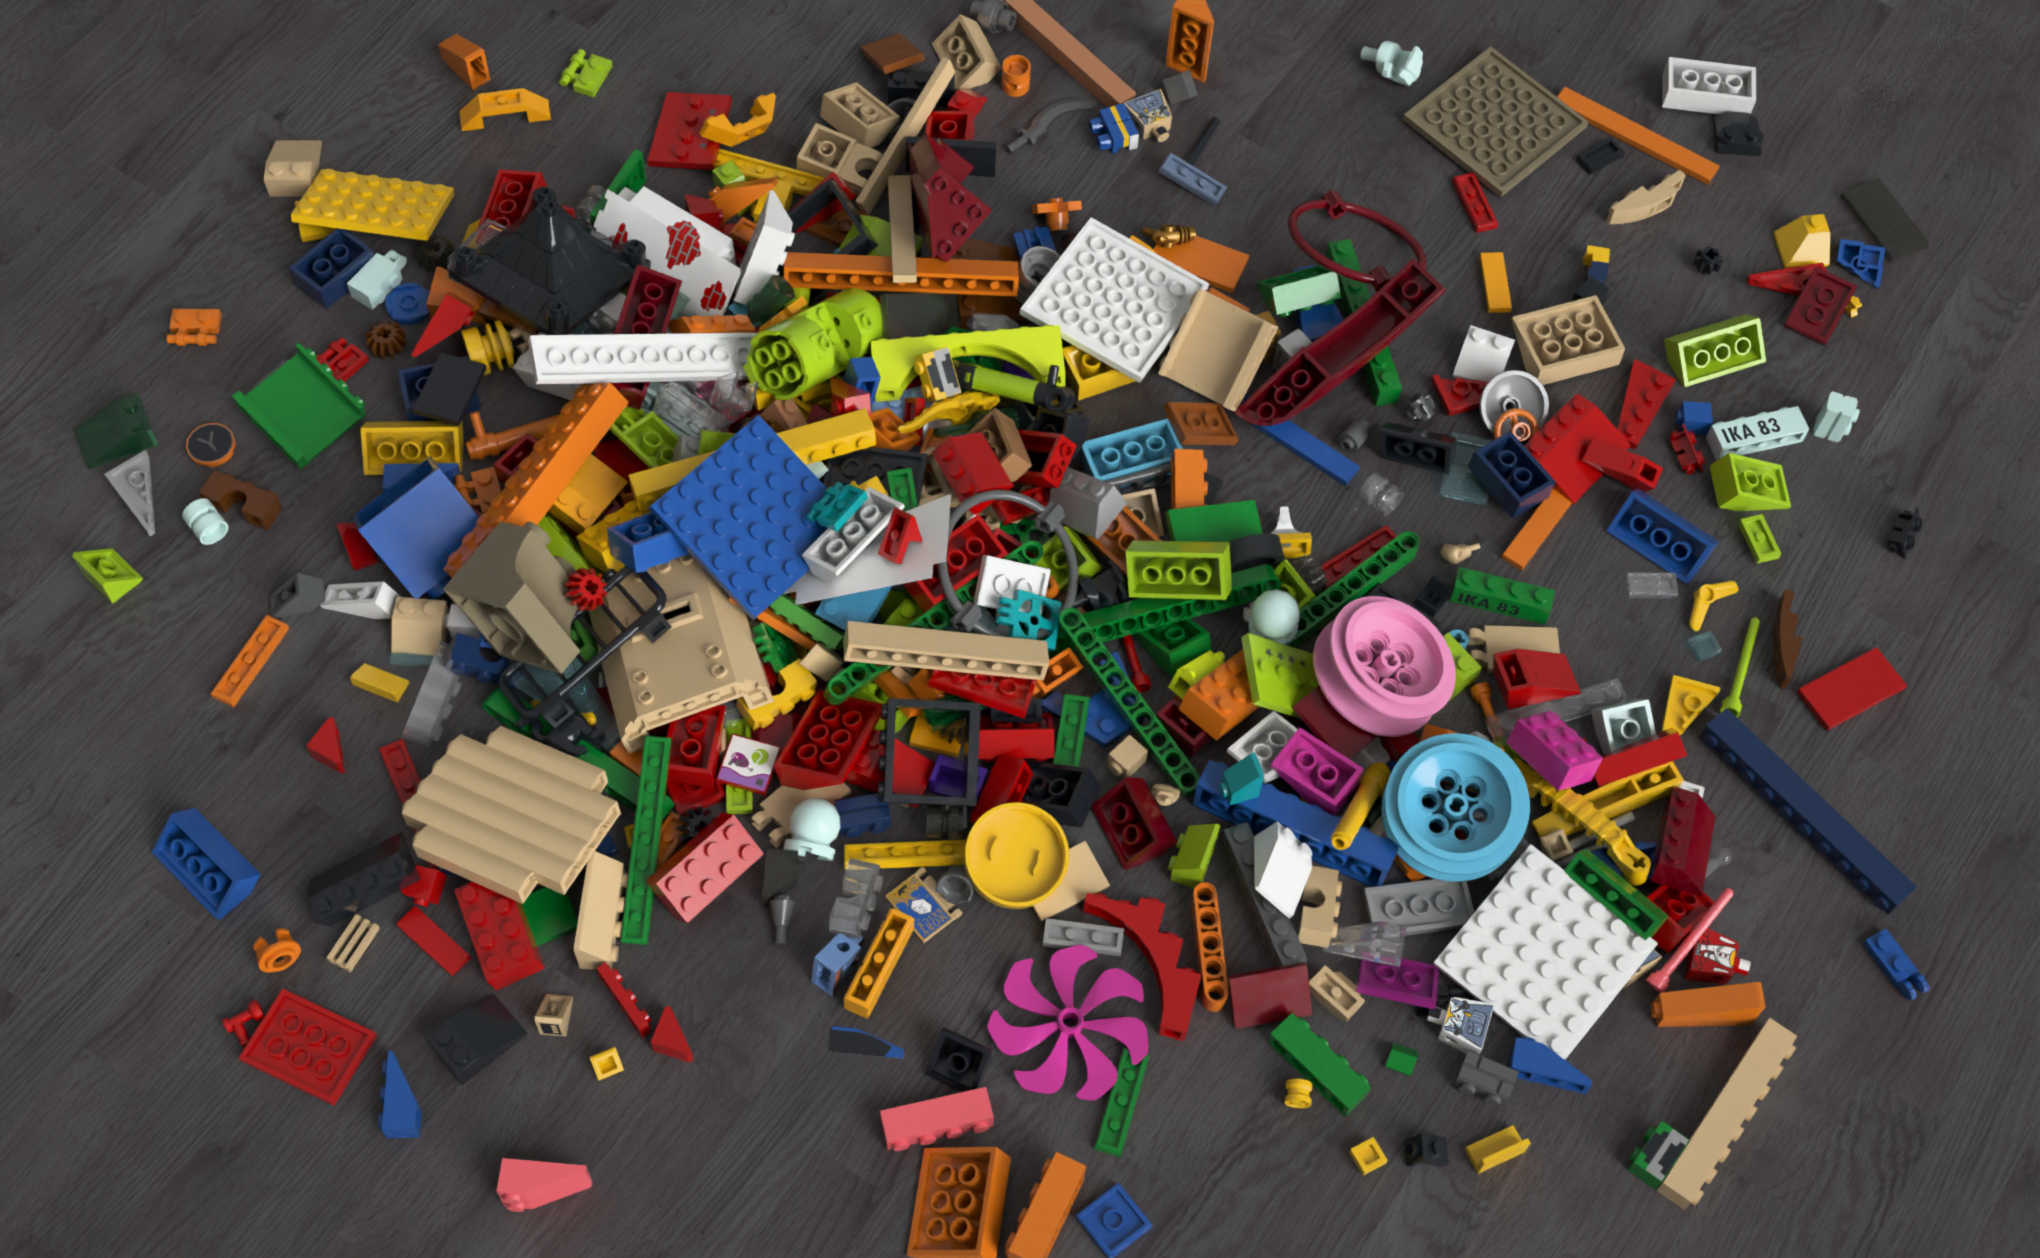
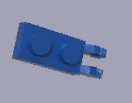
[1863,928,1930,1001]

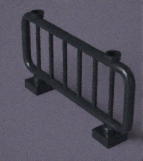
[498,565,672,728]

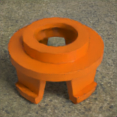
[253,928,301,973]

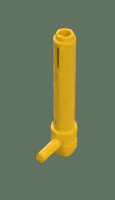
[1331,762,1390,850]

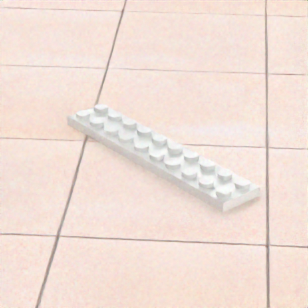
[528,333,758,384]

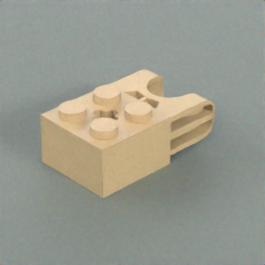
[797,123,883,197]

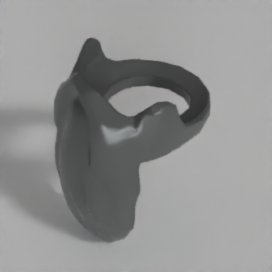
[935,865,974,905]

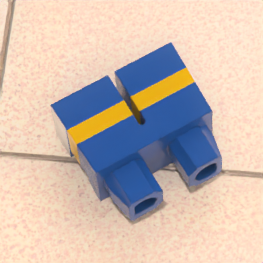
[1089,103,1139,154]

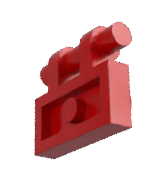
[316,337,369,382]

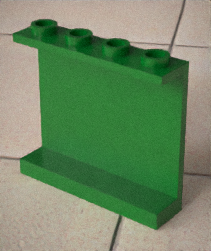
[232,342,366,470]

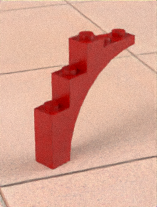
[1083,893,1202,1042]

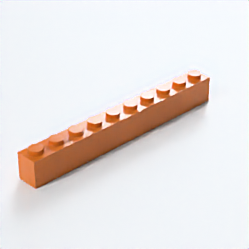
[784,252,1019,296]

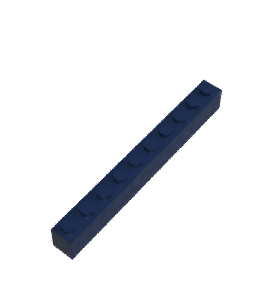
[1700,708,1917,915]

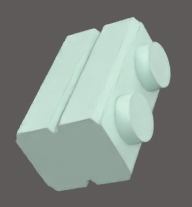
[1813,391,1860,443]

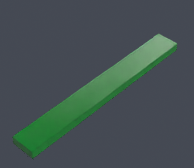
[620,736,672,945]

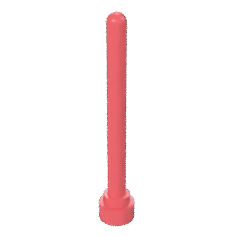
[1646,888,1733,993]

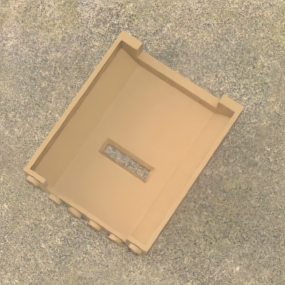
[588,554,774,754]

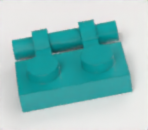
[805,482,868,532]

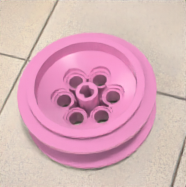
[1313,596,1456,737]

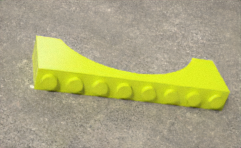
[871,325,1065,402]

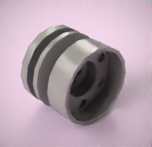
[1014,246,1061,304]

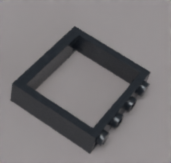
[779,178,879,302]
[877,698,981,807]

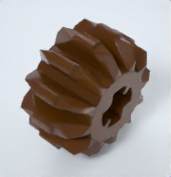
[365,319,406,360]

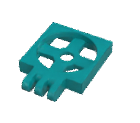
[996,589,1061,651]

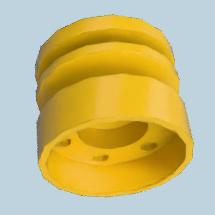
[461,320,514,376]

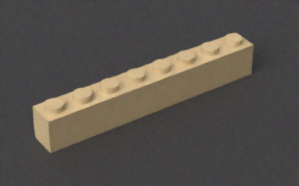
[843,621,1049,680]
[1656,1018,1797,1210]

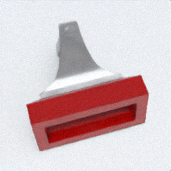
[903,397,952,447]

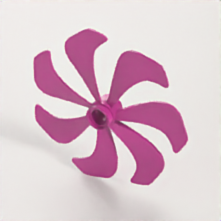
[987,945,1148,1101]

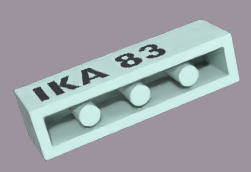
[1706,406,1809,461]

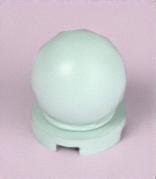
[1248,589,1300,645]
[783,798,840,861]

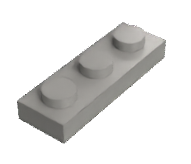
[1043,918,1124,956]

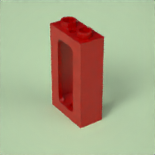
[1012,429,1077,488]

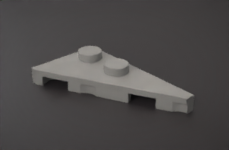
[104,450,155,536]

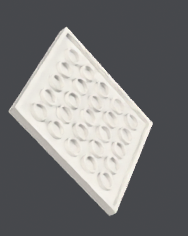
[1019,217,1209,383]
[1433,844,1658,1060]

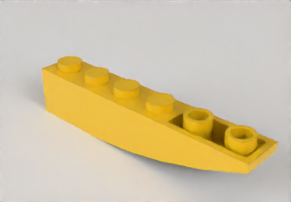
[1531,761,1684,838]

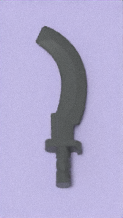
[1005,97,1096,153]

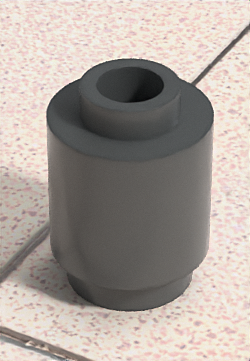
[1338,418,1372,452]

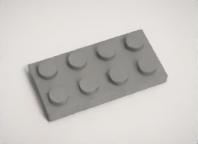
[1363,879,1475,940]

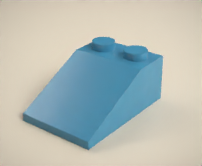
[815,586,892,630]

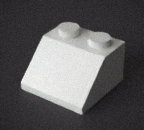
[1452,325,1515,382]

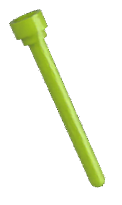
[1720,617,1760,718]

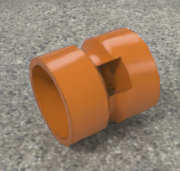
[1001,55,1031,97]

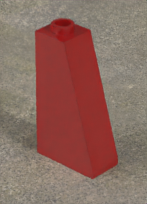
[1591,728,1687,787]

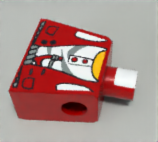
[1684,928,1751,985]

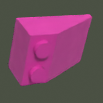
[1270,727,1364,815]

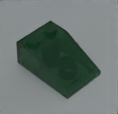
[74,393,159,469]

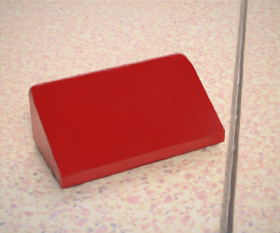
[337,523,378,571]

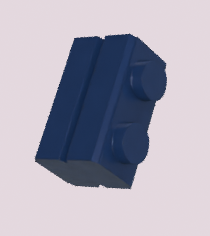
[835,793,891,838]

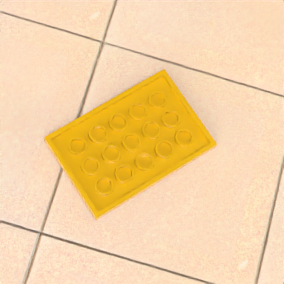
[291,169,454,241]

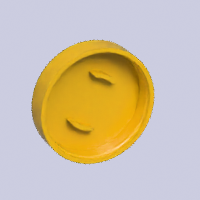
[963,803,1069,909]

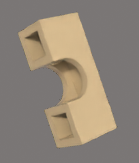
[1298,866,1342,948]

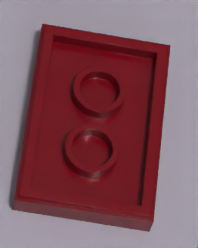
[1783,266,1858,346]
[1227,962,1312,1029]

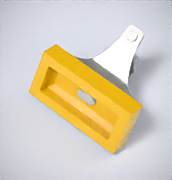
[1269,507,1312,558]

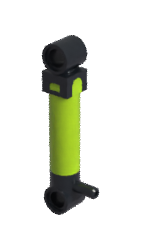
[952,359,1075,412]

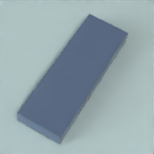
[1158,153,1227,206]

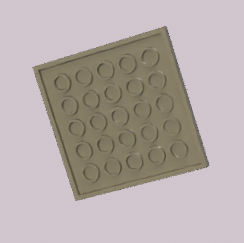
[1403,47,1589,197]

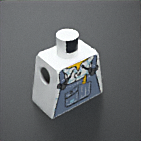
[1427,997,1494,1054]

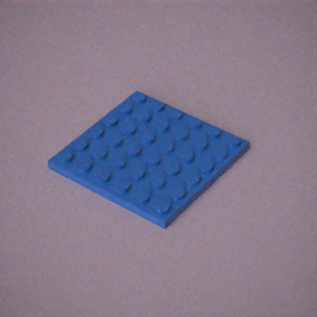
[649,415,828,620]

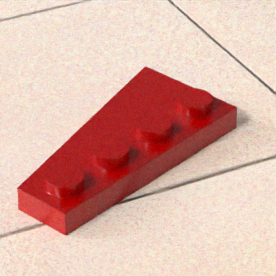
[1617,359,1676,450]

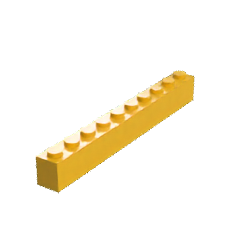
[629,408,876,512]

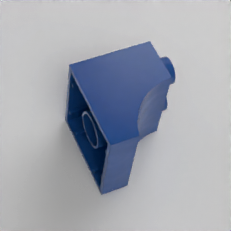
[353,456,479,600]

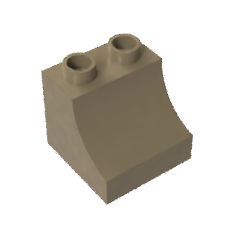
[443,521,580,674]

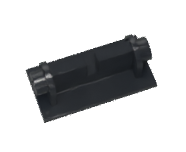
[1887,507,1923,559]

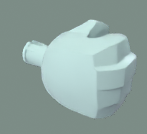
[1361,41,1423,87]

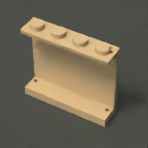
[1158,289,1278,411]

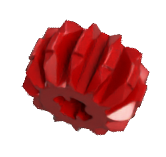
[564,568,608,611]

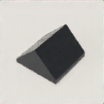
[925,1027,992,1092]

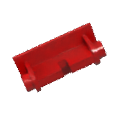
[1669,424,1705,475]

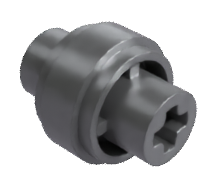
[970,0,1017,34]

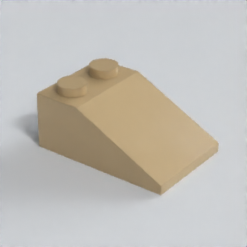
[264,140,322,197]

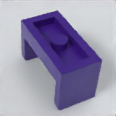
[929,755,988,802]

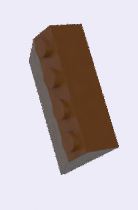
[951,239,1029,330]

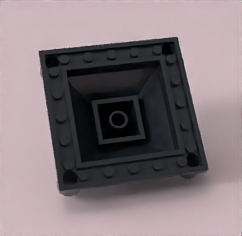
[449,187,651,335]

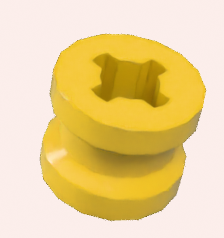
[1284,1079,1313,1108]

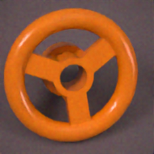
[1494,408,1539,441]

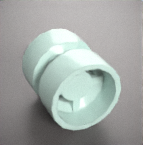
[182,499,229,545]

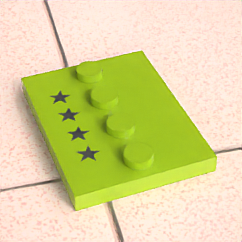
[1241,633,1319,719]

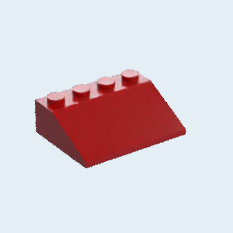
[1524,393,1630,505]
[774,690,883,790]

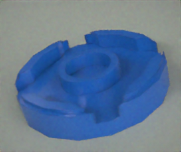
[385,283,429,325]

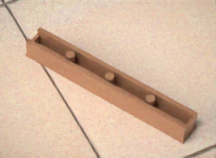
[1004,0,1136,108]

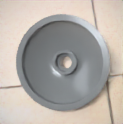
[1479,370,1549,436]

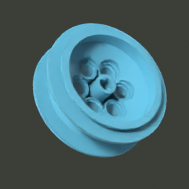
[1381,733,1530,882]

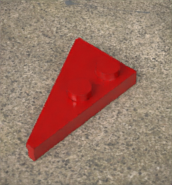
[1746,262,1826,296]
[1431,375,1488,416]

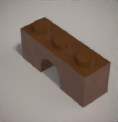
[198,470,283,531]

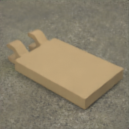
[1468,625,1560,674]
[751,783,851,849]

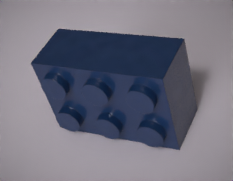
[289,228,374,309]
[398,356,481,421]
[1468,431,1556,518]

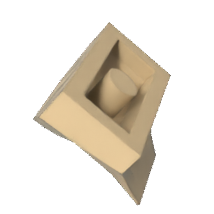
[1309,965,1365,1022]

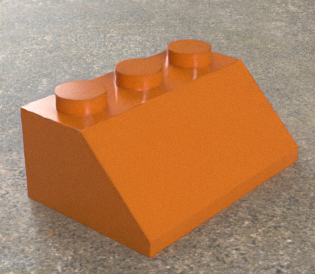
[668,314,756,334]

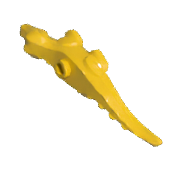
[897,391,1000,433]

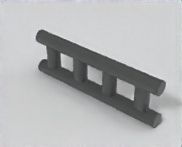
[1104,463,1171,495]

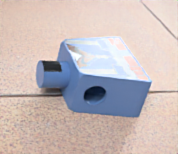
[811,932,865,997]

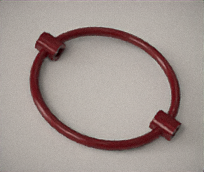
[1288,190,1426,293]

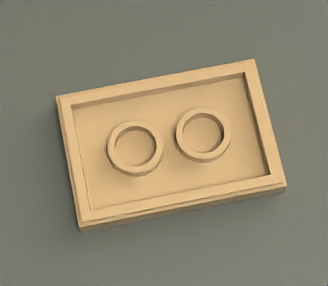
[1032,841,1110,922]

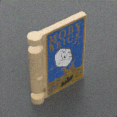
[885,867,963,943]

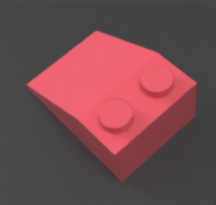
[497,1158,592,1212]

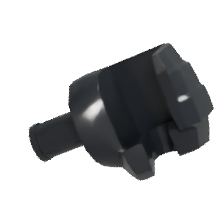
[1060,560,1132,611]

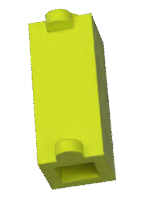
[1168,650,1225,700]

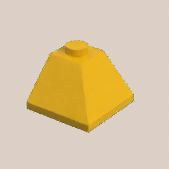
[1773,214,1830,269]

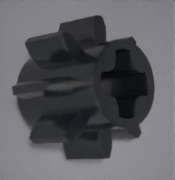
[1693,246,1724,275]

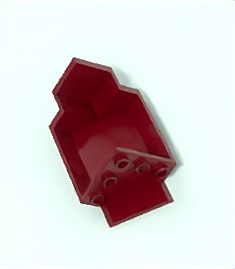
[908,132,992,262]

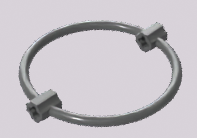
[937,490,1078,640]

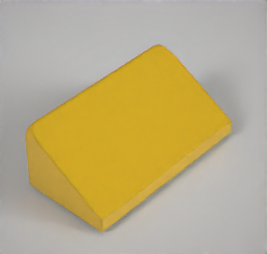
[350,663,410,703]

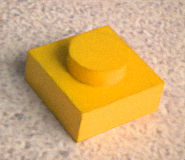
[1349,1137,1388,1176]

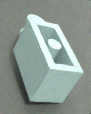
[347,250,407,310]

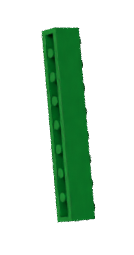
[1325,239,1402,407]

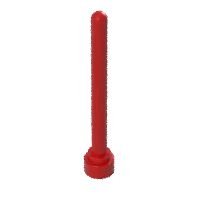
[1121,635,1152,693]

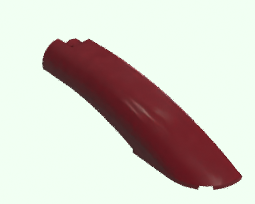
[1234,258,1446,426]

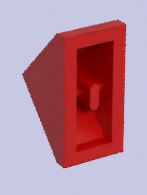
[306,717,346,774]
[651,1005,693,1063]

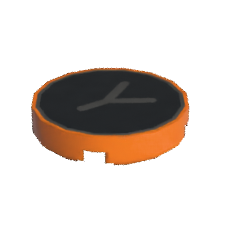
[186,423,236,467]

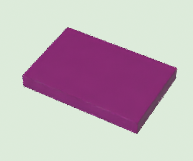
[1356,949,1439,1009]

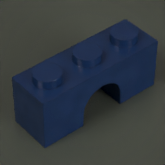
[444,633,528,690]

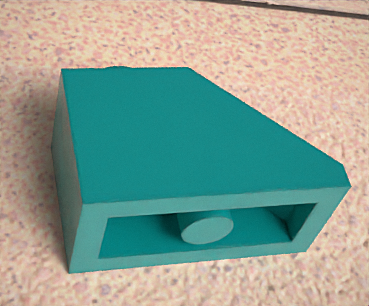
[1219,753,1264,805]

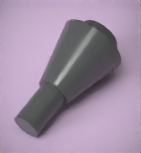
[769,895,795,945]

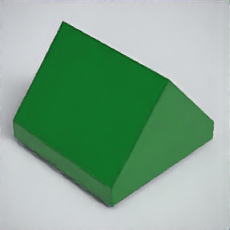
[1385,1042,1418,1076]

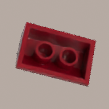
[1292,685,1380,760]
[1091,777,1177,870]

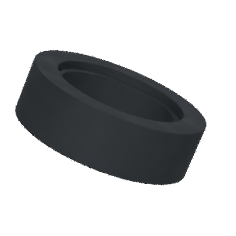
[1229,534,1285,573]

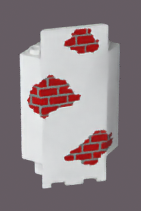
[593,187,741,317]

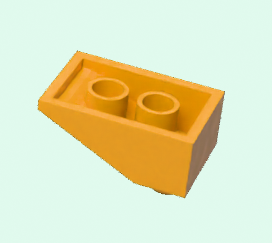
[548,454,628,534]

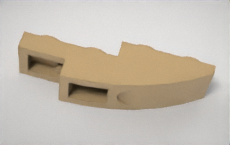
[1606,170,1686,224]

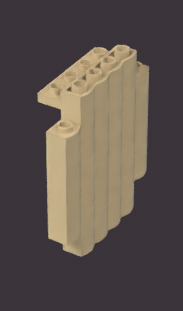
[402,726,621,904]

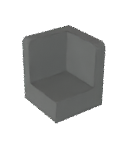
[1163,70,1197,104]

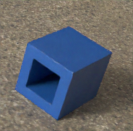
[1674,401,1713,435]

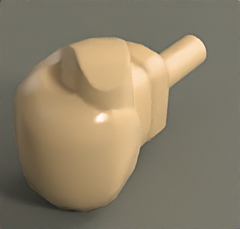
[1440,543,1480,564]
[1151,784,1180,806]

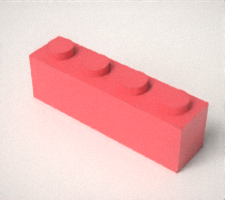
[880,1087,994,1151]

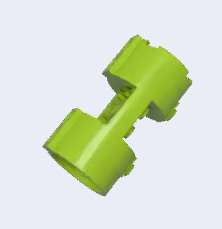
[743,288,889,400]

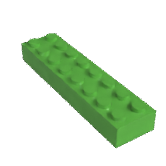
[770,594,844,650]

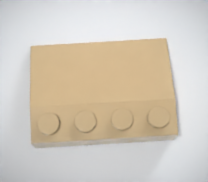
[1511,295,1625,385]

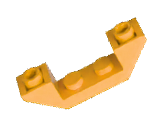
[459,88,551,131]
[699,93,776,147]

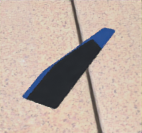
[829,1026,904,1059]

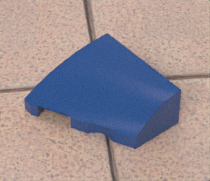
[1836,239,1885,288]

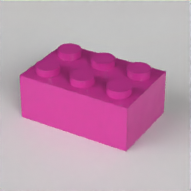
[1506,711,1603,791]

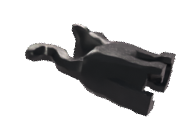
[517,698,607,757]

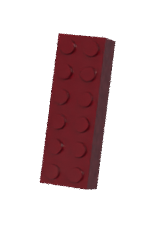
[611,264,682,410]

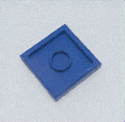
[1075,1182,1153,1258]

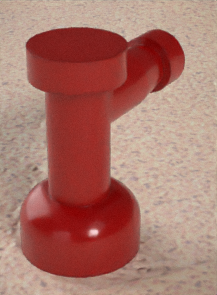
[222,999,265,1047]

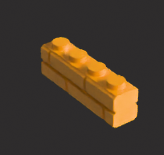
[844,908,914,1019]

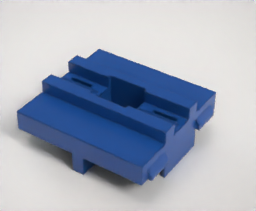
[1013,227,1056,259]

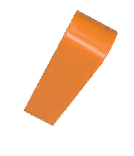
[1191,882,1228,1012]

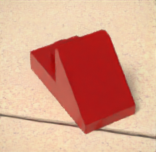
[878,507,922,564]

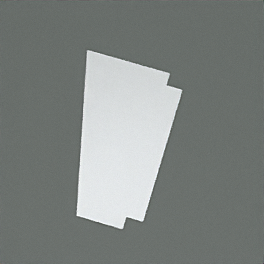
[784,494,951,605]

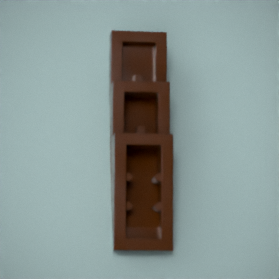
[1773,589,1803,690]

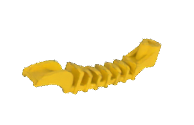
[1514,757,1651,886]

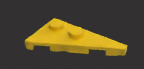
[1661,675,1720,736]

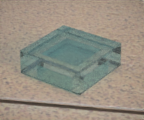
[1687,631,1722,662]

